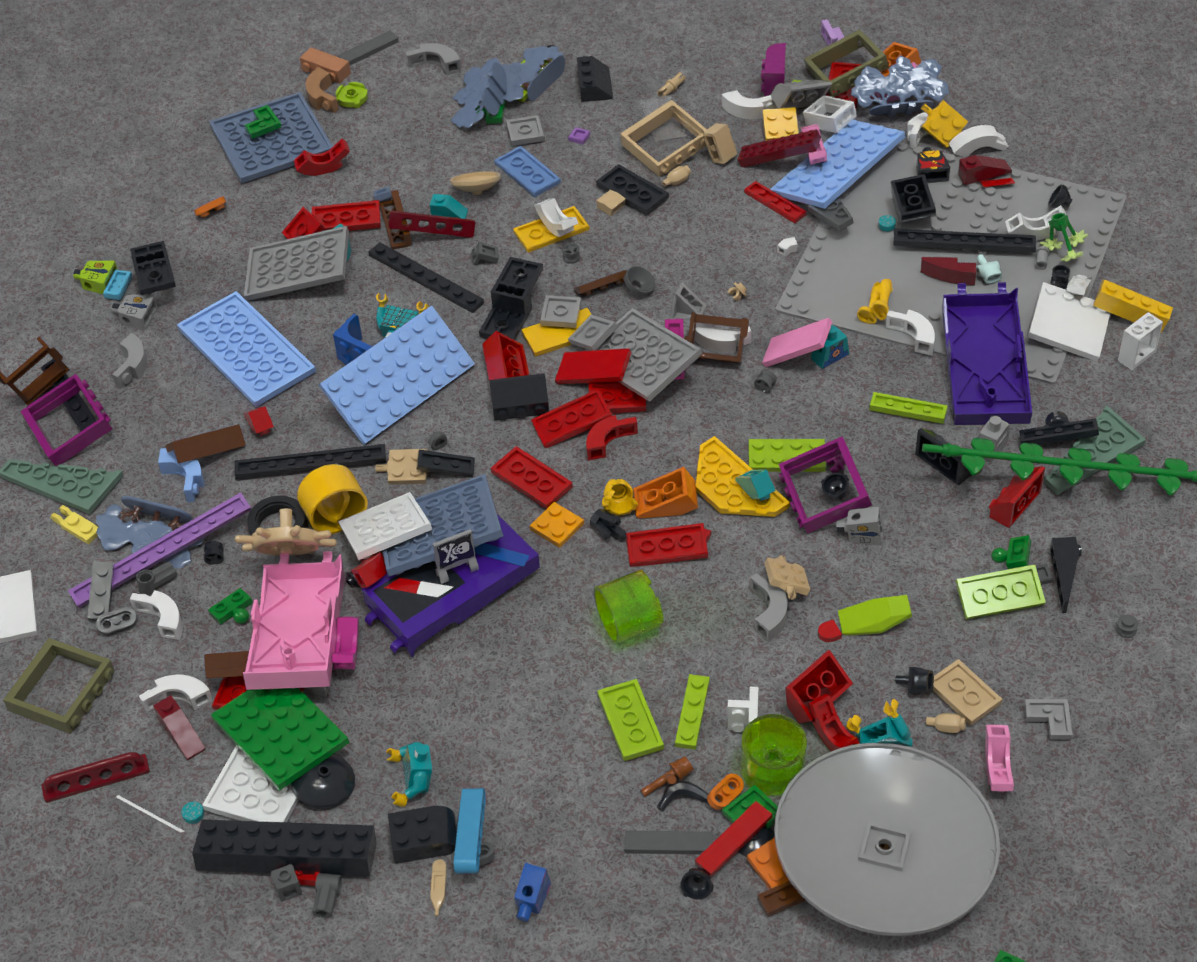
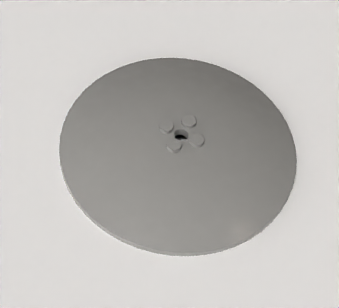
[774,743,1000,936]

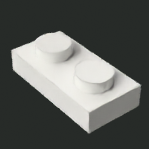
[1066,275,1091,296]

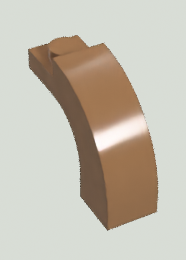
[306,67,339,113]

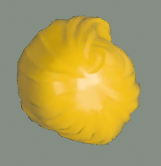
[602,479,638,516]

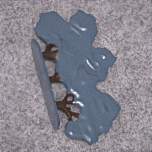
[502,46,565,101]
[95,496,205,569]

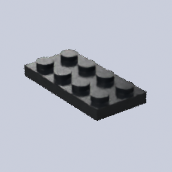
[596,164,669,215]

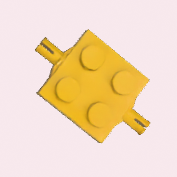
[921,100,968,148]

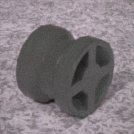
[562,242,580,264]
[754,370,777,393]

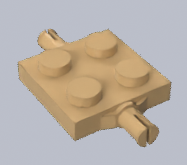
[375,449,429,485]
[764,555,810,599]

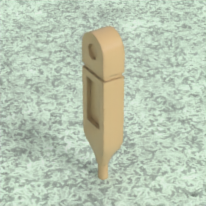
[430,859,447,916]

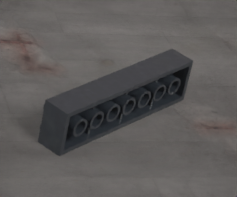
[192,819,377,877]

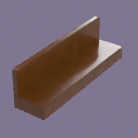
[165,424,245,464]
[204,651,249,679]

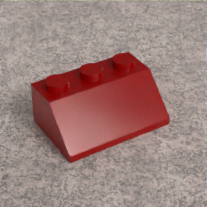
[989,466,1045,528]
[785,650,854,724]

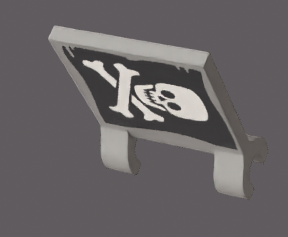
[433,529,479,584]

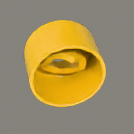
[297,464,368,534]

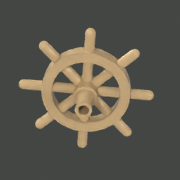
[235,509,337,556]

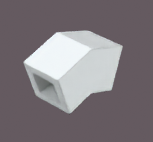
[777,237,798,257]

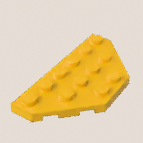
[695,436,790,517]

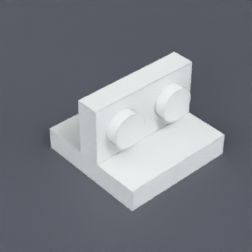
[728,687,759,746]

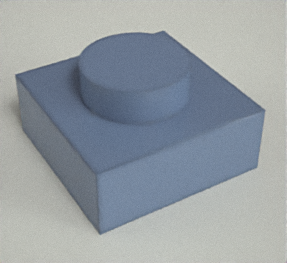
[373,186,392,202]

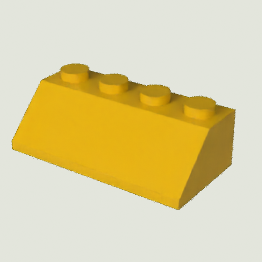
[1093,279,1173,333]

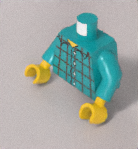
[376,293,429,338]
[846,699,913,747]
[386,742,432,807]

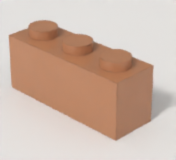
[300,47,351,84]

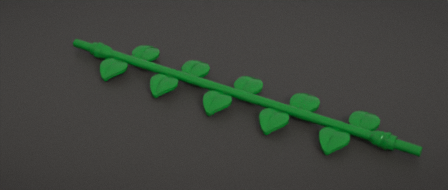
[922,438,1197,496]

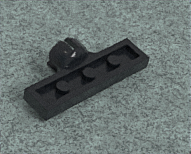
[1019,411,1099,445]

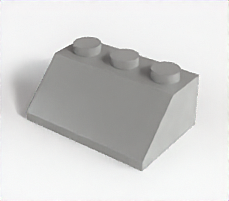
[771,80,832,109]

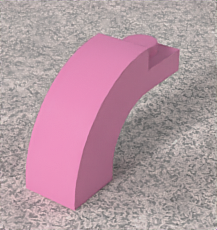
[801,124,827,165]
[985,725,1014,792]

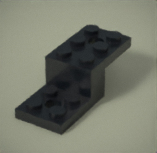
[130,241,176,295]
[479,257,543,340]

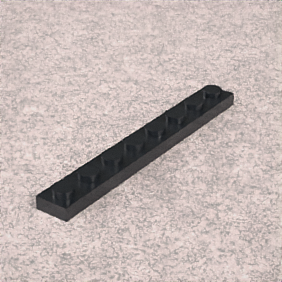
[893,229,1036,253]
[368,242,484,313]
[235,444,387,479]

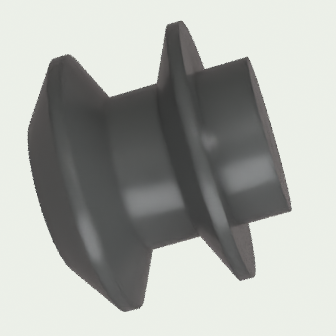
[1116,615,1139,637]

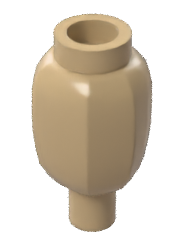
[662,165,691,187]
[926,713,966,733]

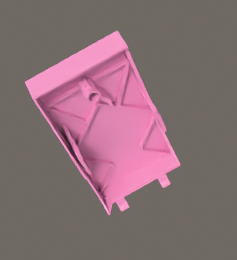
[243,551,345,690]

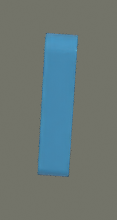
[454,788,486,874]

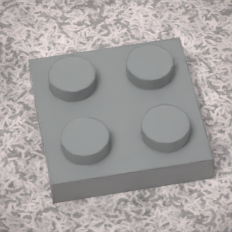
[506,115,544,146]
[540,295,581,328]
[568,315,617,351]

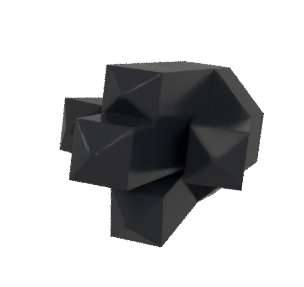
[590,509,626,540]

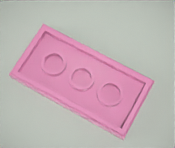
[762,318,832,367]

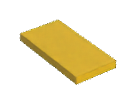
[513,206,590,253]
[521,308,592,357]

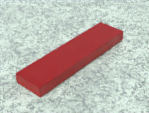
[744,181,807,224]
[695,801,773,877]

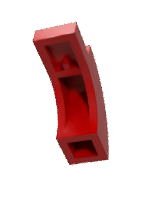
[294,139,350,176]
[586,415,638,461]
[351,551,387,588]
[808,694,859,752]

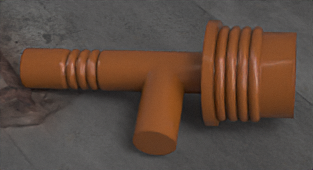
[640,756,694,797]

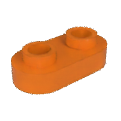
[194,196,226,218]
[707,774,744,810]

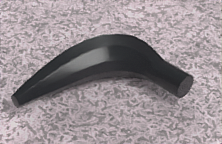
[657,780,709,811]

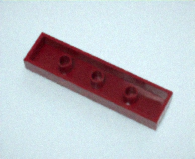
[737,129,821,167]

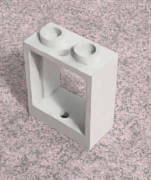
[803,95,857,133]
[1118,312,1163,370]

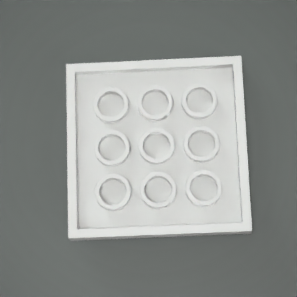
[1027,282,1110,361]
[338,492,432,560]
[0,570,38,643]
[202,745,299,822]

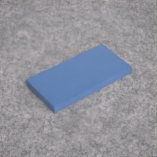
[494,146,561,197]

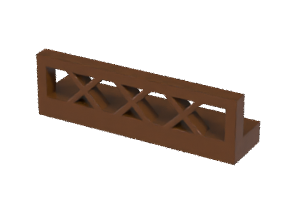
[380,190,412,250]

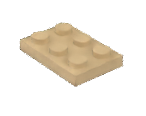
[933,659,1003,726]

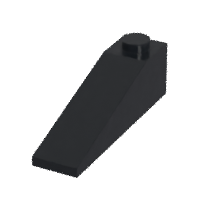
[1050,537,1082,613]

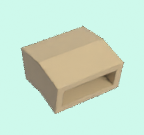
[596,190,626,216]

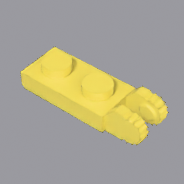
[51,505,98,545]

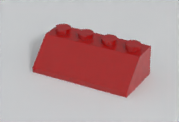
[482,331,529,380]

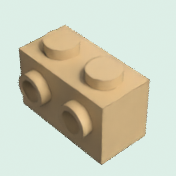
[702,123,737,164]

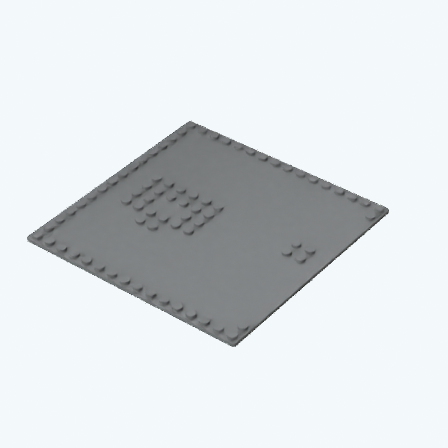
[776,142,1126,384]

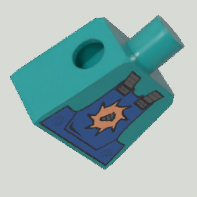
[811,325,850,369]

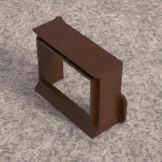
[684,312,749,363]
[0,337,70,405]

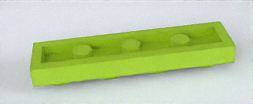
[869,392,948,424]
[675,674,710,750]

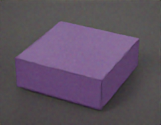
[568,127,590,145]

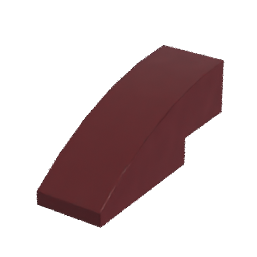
[920,257,976,286]

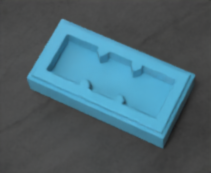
[103,270,133,300]

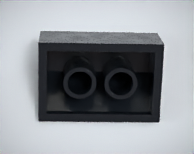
[577,56,613,102]
[489,373,549,421]
[915,428,972,486]

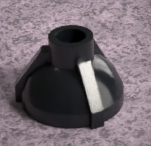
[1048,184,1073,208]
[821,473,849,500]
[680,868,714,899]

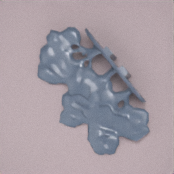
[851,55,949,117]
[451,57,507,128]

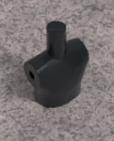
[895,667,934,694]

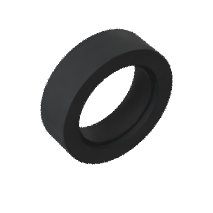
[247,496,308,536]

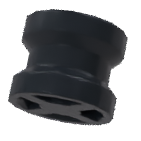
[204,541,224,565]

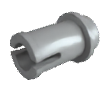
[1035,246,1050,269]

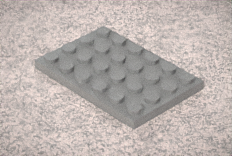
[244,226,349,301]
[585,308,703,402]

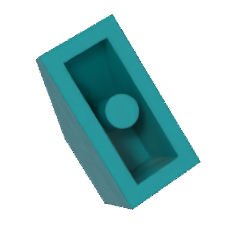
[429,194,468,219]
[735,469,776,501]

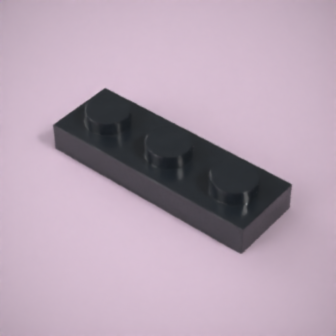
[416,449,475,477]

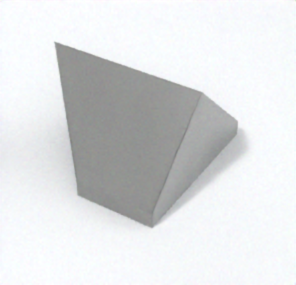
[670,282,706,321]

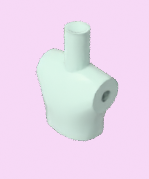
[976,254,1003,283]

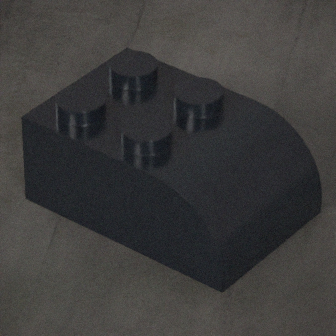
[891,174,936,223]
[388,806,457,864]

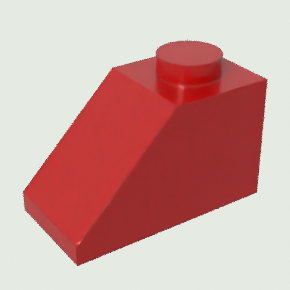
[244,406,274,436]

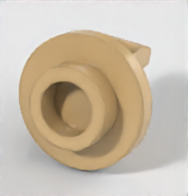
[728,282,747,301]

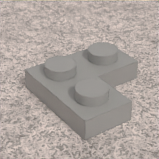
[1024,699,1072,740]

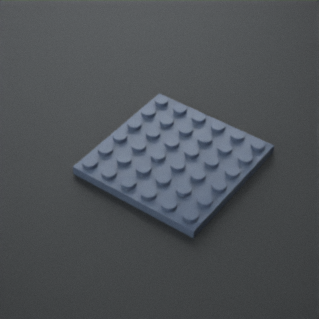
[209,92,333,183]
[383,474,503,576]

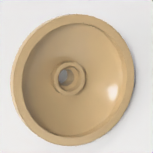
[450,171,501,195]

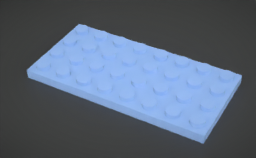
[770,120,905,209]
[177,291,316,407]
[318,305,475,445]

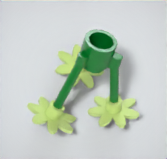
[1040,213,1088,262]

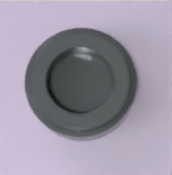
[428,431,448,450]

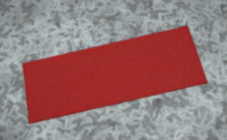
[980,178,1015,187]

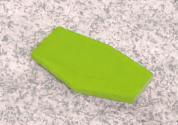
[838,595,912,636]

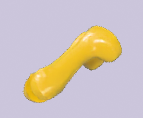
[857,279,893,324]

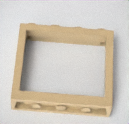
[620,100,707,177]

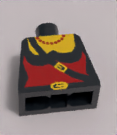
[917,147,950,182]

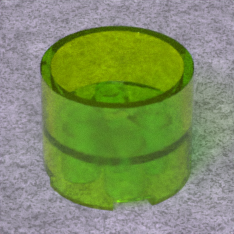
[593,570,664,644]
[741,714,807,796]

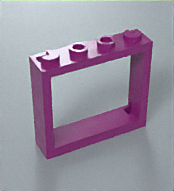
[21,374,113,466]
[779,436,873,534]

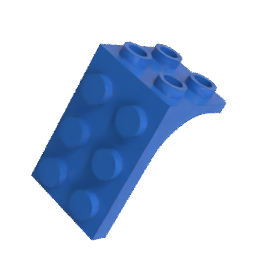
[333,314,373,365]

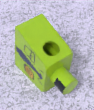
[73,260,118,294]

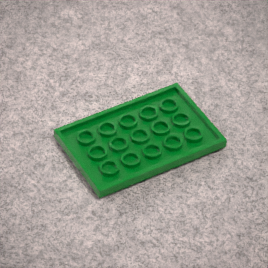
[211,688,350,791]

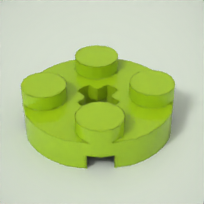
[335,82,368,108]

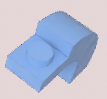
[158,448,205,502]

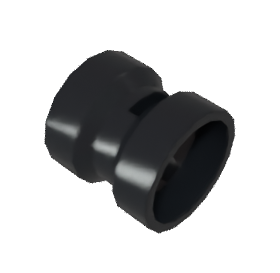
[1050,265,1070,289]

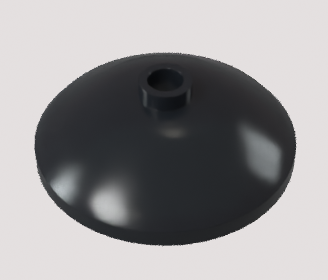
[291,754,355,809]

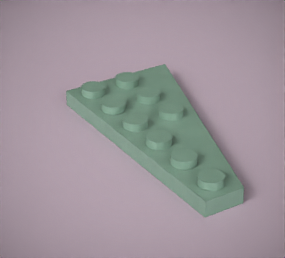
[1044,405,1146,495]
[0,459,124,515]

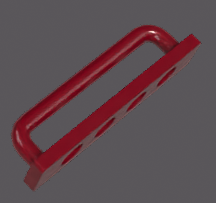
[388,211,476,238]
[41,752,150,803]

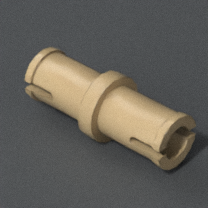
[657,72,686,99]

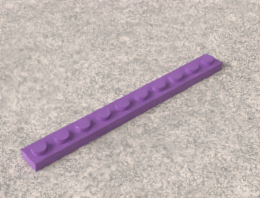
[68,493,251,609]

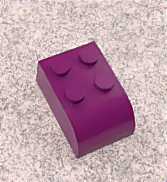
[761,43,786,97]

